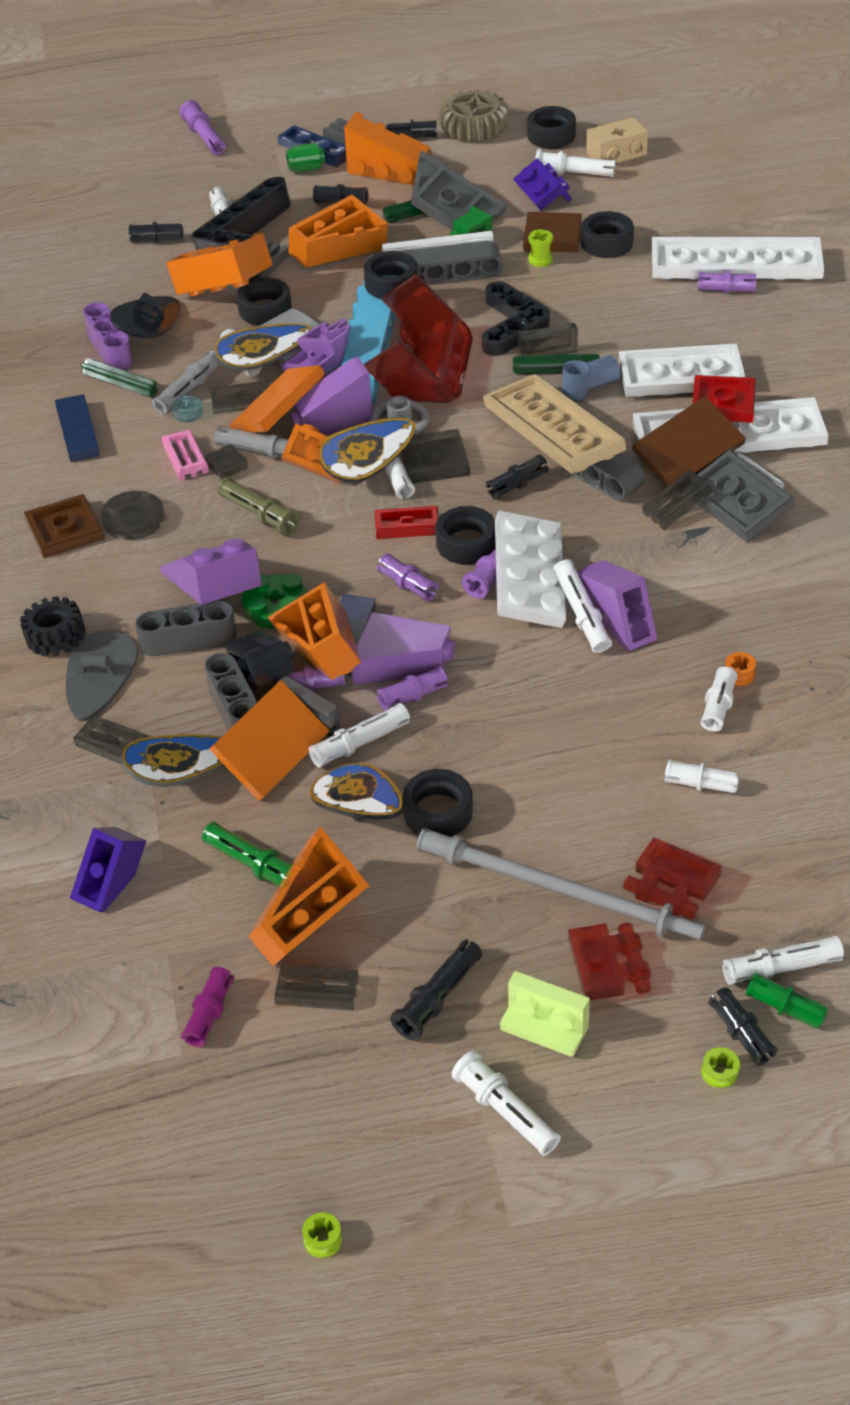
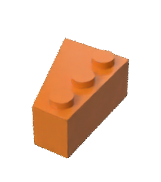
[288,195,388,268]

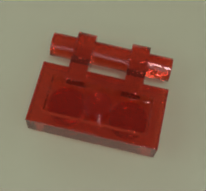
[623,837,722,919]
[568,922,651,1001]

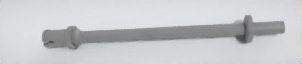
[416,827,706,940]

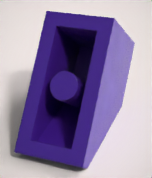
[70,827,147,912]

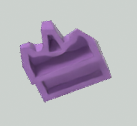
[280,318,351,381]

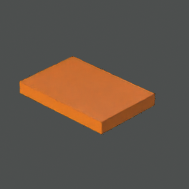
[229,365,325,433]
[209,680,330,801]

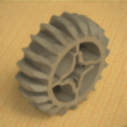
[440,89,508,143]

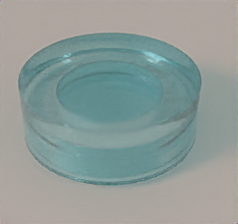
[172,395,203,422]

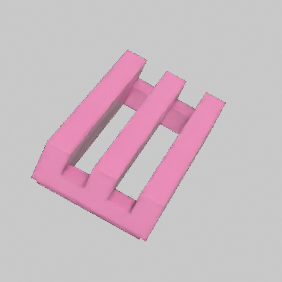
[161,429,209,481]

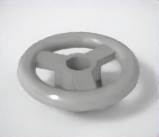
[370,396,430,437]

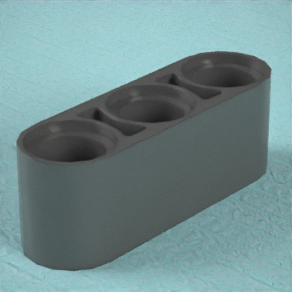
[560,453,645,501]
[135,601,237,656]
[205,653,257,730]

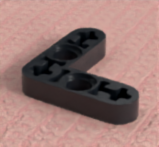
[482,281,550,356]

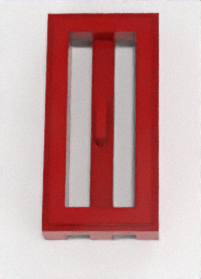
[374,506,439,539]

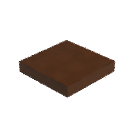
[523,212,582,252]
[24,494,104,558]

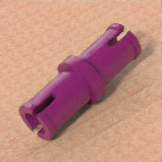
[181,967,235,1047]

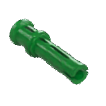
[202,822,293,887]

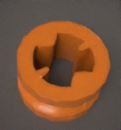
[725,652,756,686]

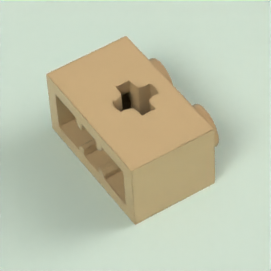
[586,117,648,163]

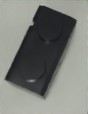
[225,631,294,686]

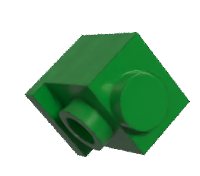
[450,206,493,236]

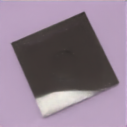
[401,429,470,484]

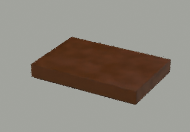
[632,396,746,493]

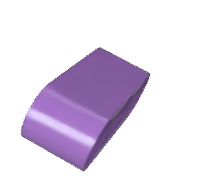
[83,302,133,370]

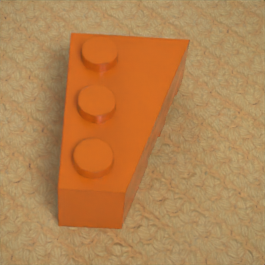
[344,111,431,185]
[166,232,273,297]
[267,582,361,681]
[248,826,370,966]

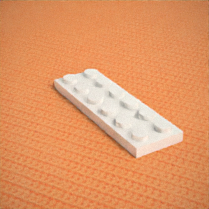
[652,237,824,280]
[633,397,829,453]

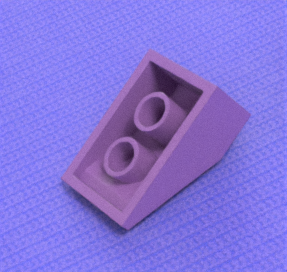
[160,538,262,605]

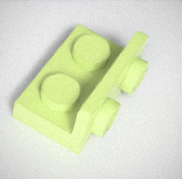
[500,971,590,1056]

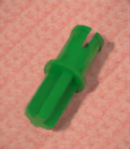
[745,972,828,1029]

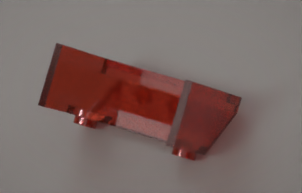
[364,273,473,404]

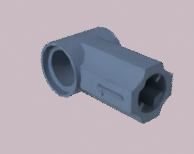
[562,355,620,401]

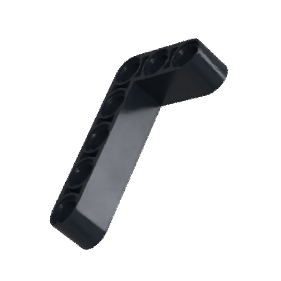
[192,177,291,250]

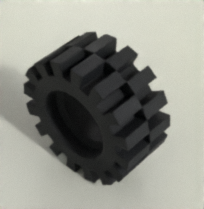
[20,596,86,657]

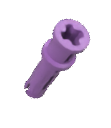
[179,100,226,156]
[462,549,497,599]

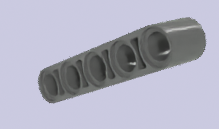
[365,241,503,286]

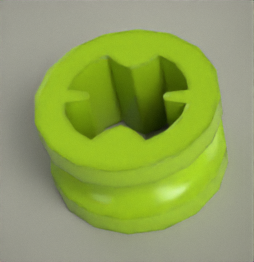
[701,1047,740,1088]
[302,1212,342,1258]

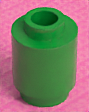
[286,143,325,173]

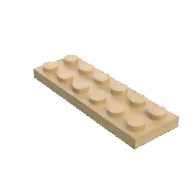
[483,374,627,474]

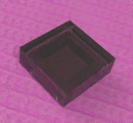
[204,444,248,480]

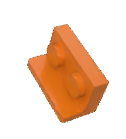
[281,423,340,483]

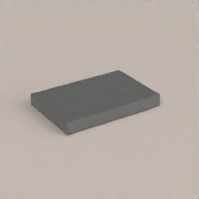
[682,450,795,542]

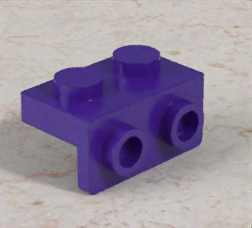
[513,158,572,211]

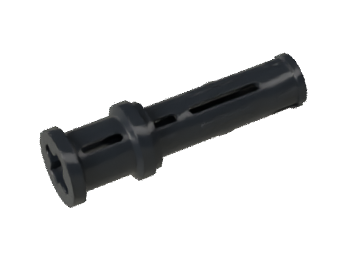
[390,939,482,1040]

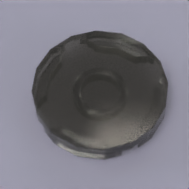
[101,490,165,540]

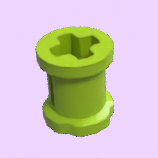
[528,229,553,267]

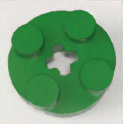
[242,573,308,629]

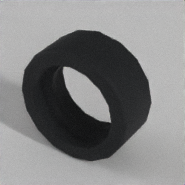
[527,106,576,149]
[581,211,634,258]
[364,251,418,300]
[237,277,292,326]
[436,506,496,564]
[402,769,473,837]

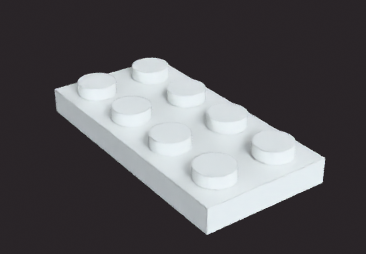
[618,343,746,397]
[495,510,566,628]

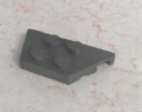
[411,151,507,230]

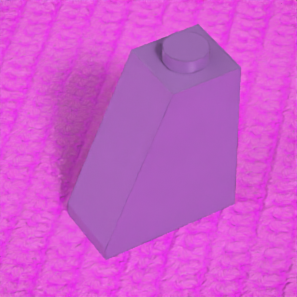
[290,357,372,435]
[577,560,657,651]
[352,612,456,684]

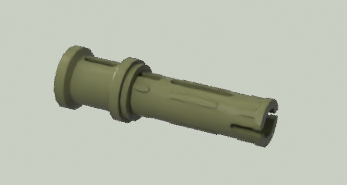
[217,477,301,536]

